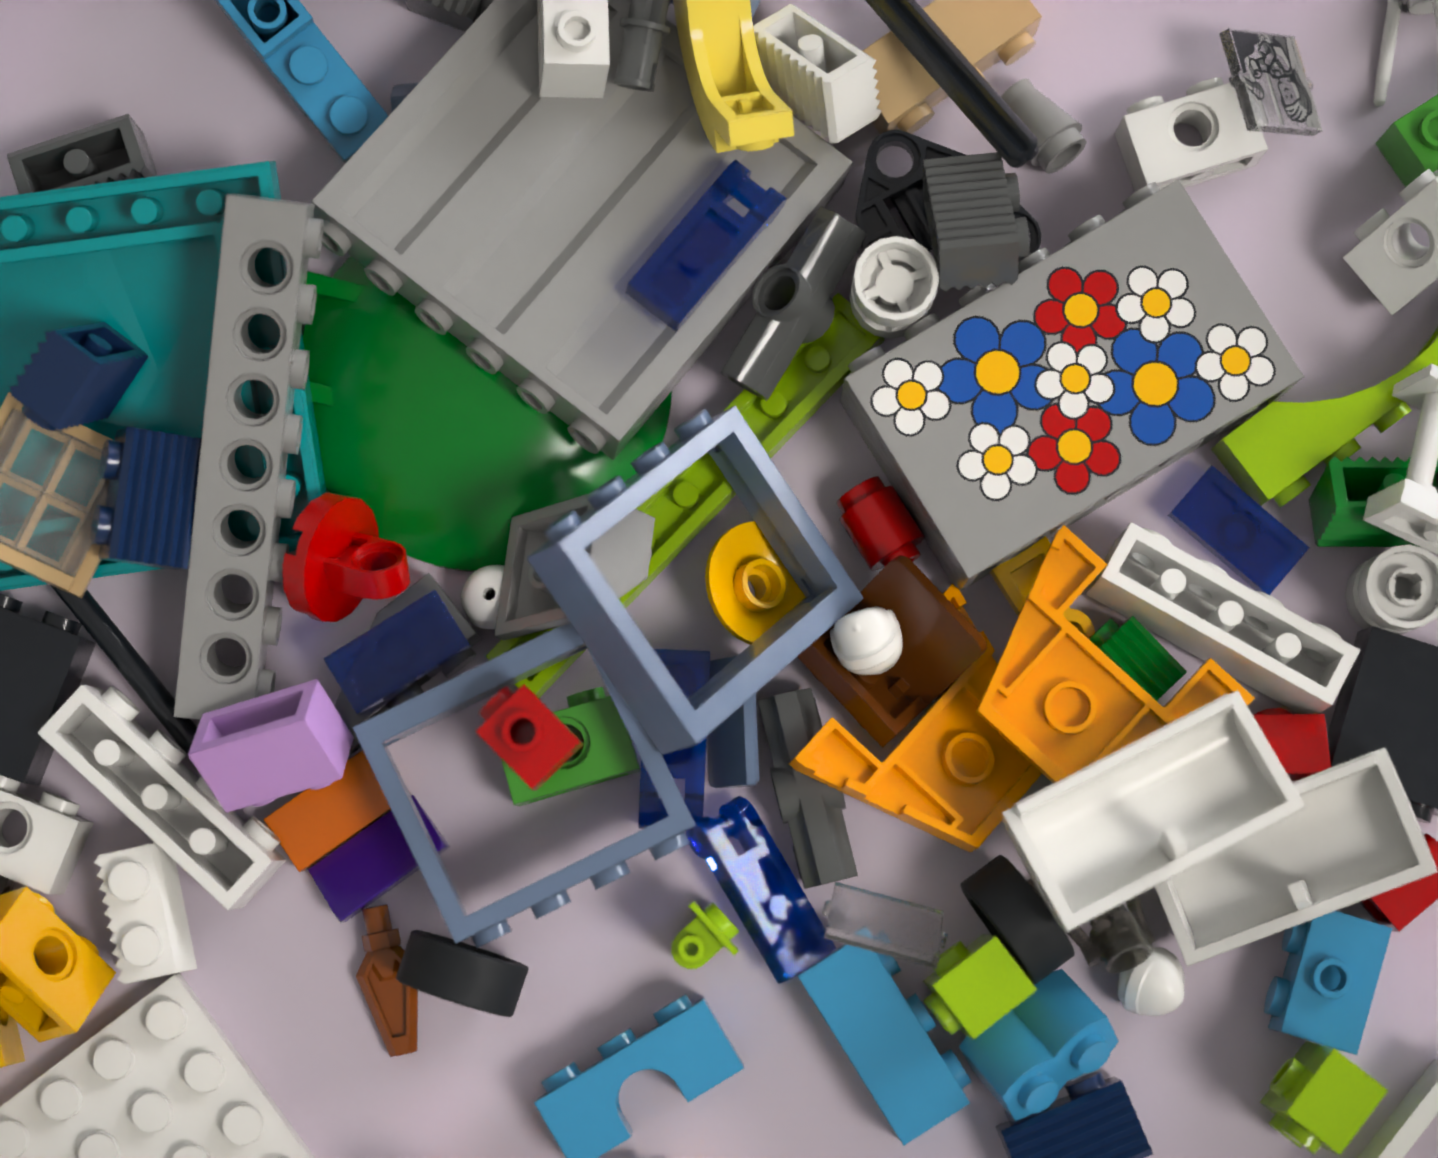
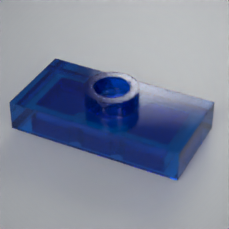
[1167,465,1310,595]
[323,590,471,715]

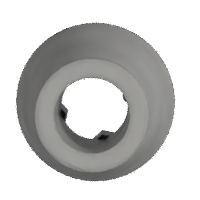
[1001,79,1086,174]

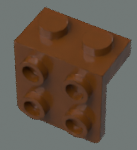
[797,555,987,748]

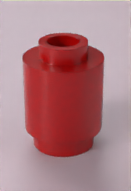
[836,476,925,571]

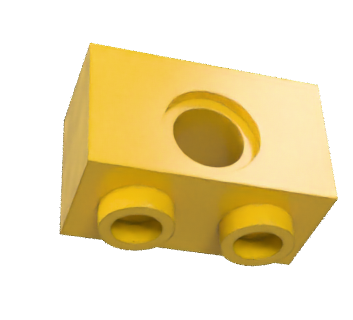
[0,886,116,1043]

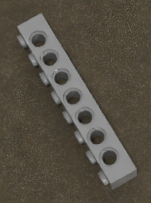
[174,194,324,720]

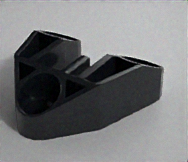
[854,130,1042,262]

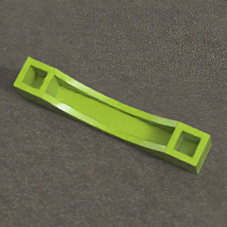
[1211,326,1438,509]

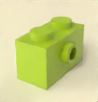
[923,934,1037,1039]
[1260,1041,1389,1155]

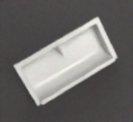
[1002,690,1306,932]
[1155,747,1438,967]

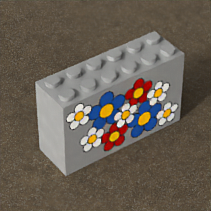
[840,179,1304,592]

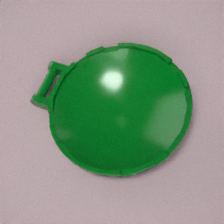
[303,256,672,572]

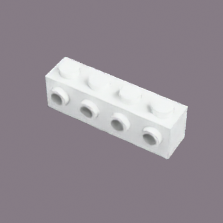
[1086,522,1360,714]
[38,685,287,910]

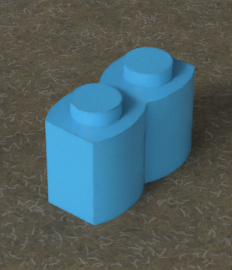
[959,969,1119,1121]

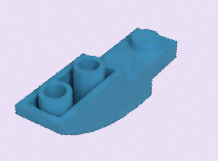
[214,0,388,163]

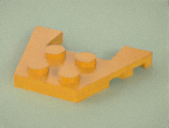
[976,525,1254,783]
[789,584,1042,853]

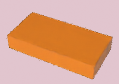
[263,750,391,872]

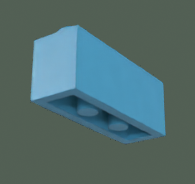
[796,933,972,1145]

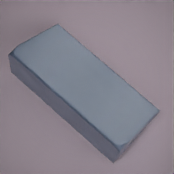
[704,656,759,788]

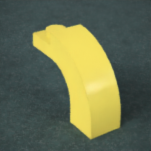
[673,0,794,153]

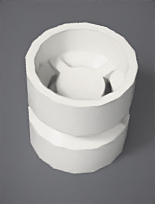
[849,236,939,339]
[1345,544,1438,635]

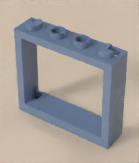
[527,406,864,755]
[352,623,697,949]

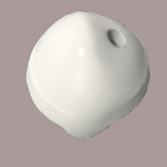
[461,565,504,630]
[830,607,903,675]
[1117,946,1185,1016]

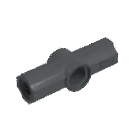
[721,207,867,401]
[758,688,858,889]

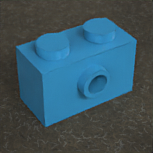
[1264,911,1392,1055]

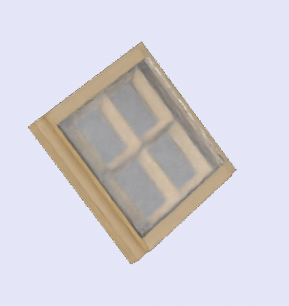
[0,392,113,599]

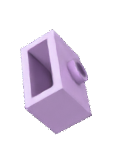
[188,679,354,813]

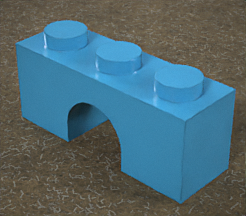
[534,994,744,1158]

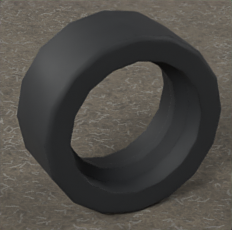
[960,855,1075,984]
[396,930,529,1017]

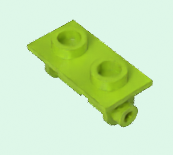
[672,901,739,969]

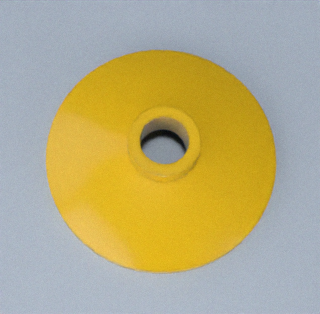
[705,521,805,645]

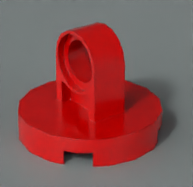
[282,493,410,622]

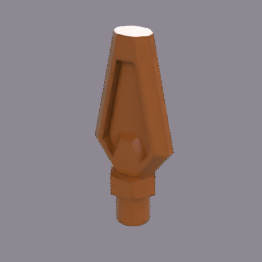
[356,904,418,1057]

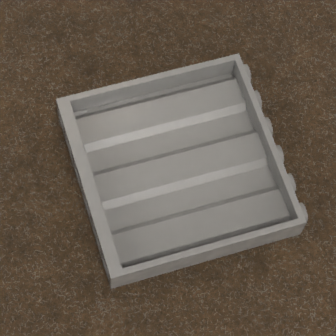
[311,0,853,460]

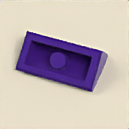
[308,795,450,923]

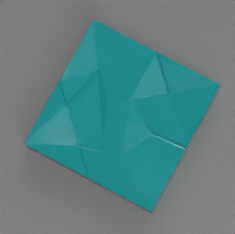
[0,161,327,591]

